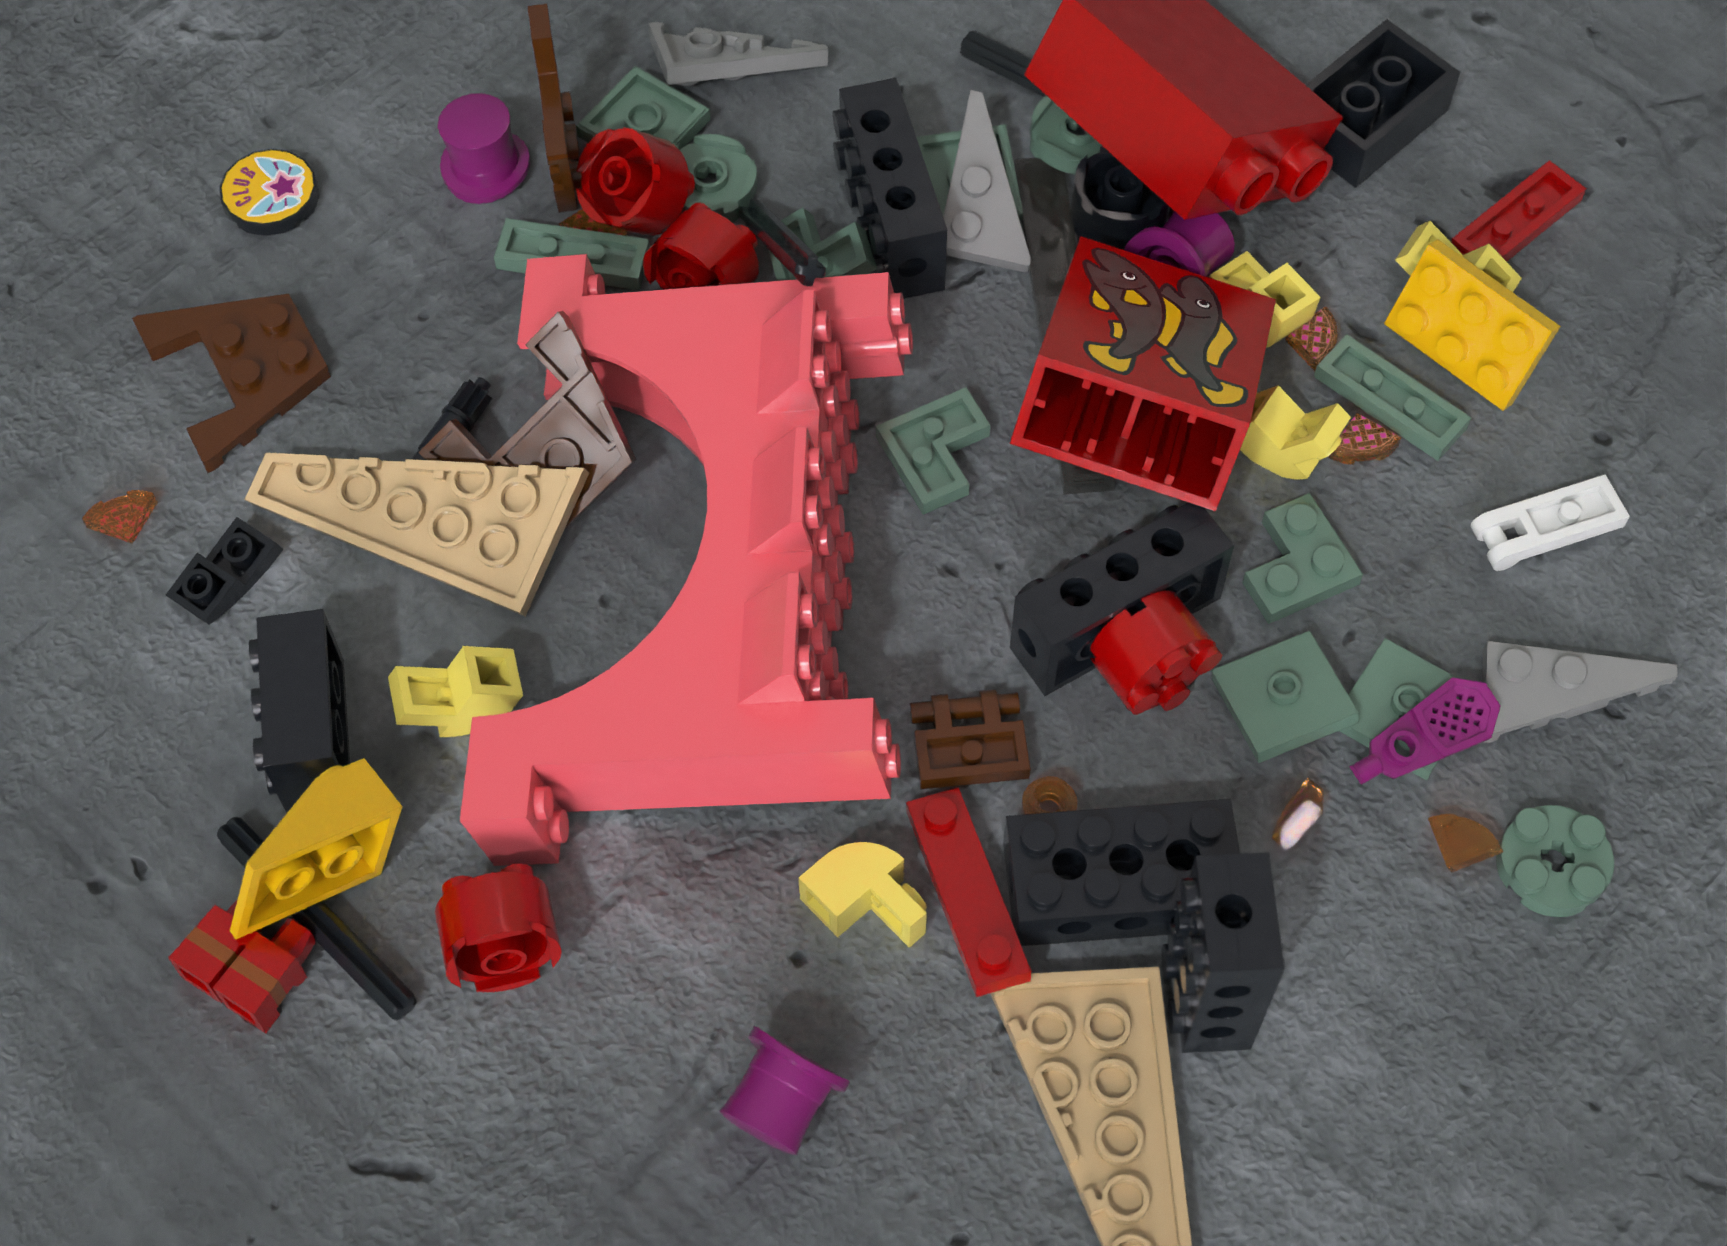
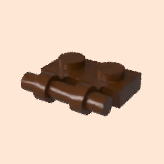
[910,689,1031,790]

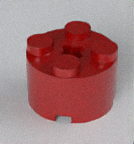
[576,127,695,236]
[643,203,759,290]
[1090,591,1222,715]
[435,863,561,993]

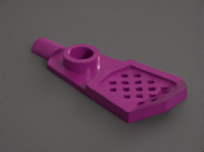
[1349,677,1501,785]

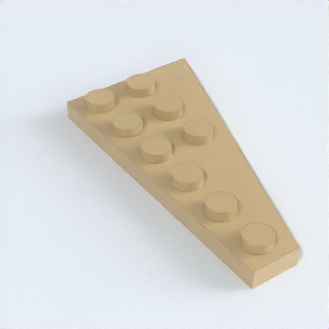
[244,452,589,617]
[990,967,1192,1246]

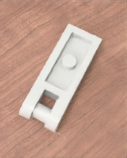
[1470,474,1630,571]

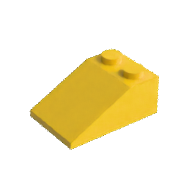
[230,758,402,939]

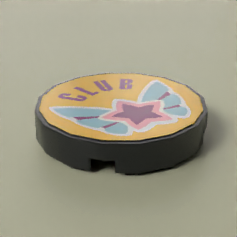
[219,149,319,236]

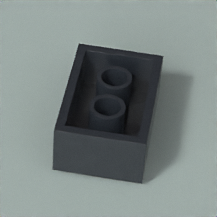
[1306,19,1460,188]
[249,609,350,813]

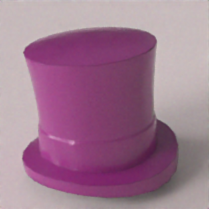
[437,93,530,204]
[1124,212,1235,277]
[719,1026,850,1156]

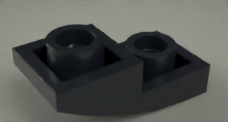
[166,517,283,625]

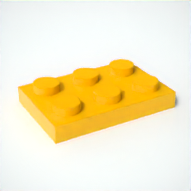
[1384,239,1561,411]

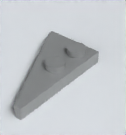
[649,22,828,86]
[943,90,1031,273]
[1482,641,1678,743]

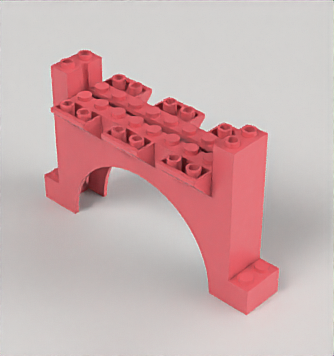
[460,254,913,866]

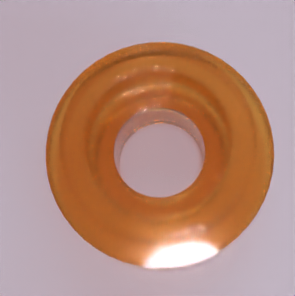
[1022,776,1077,814]

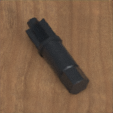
[412,377,493,460]

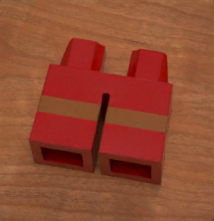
[168,899,316,1033]

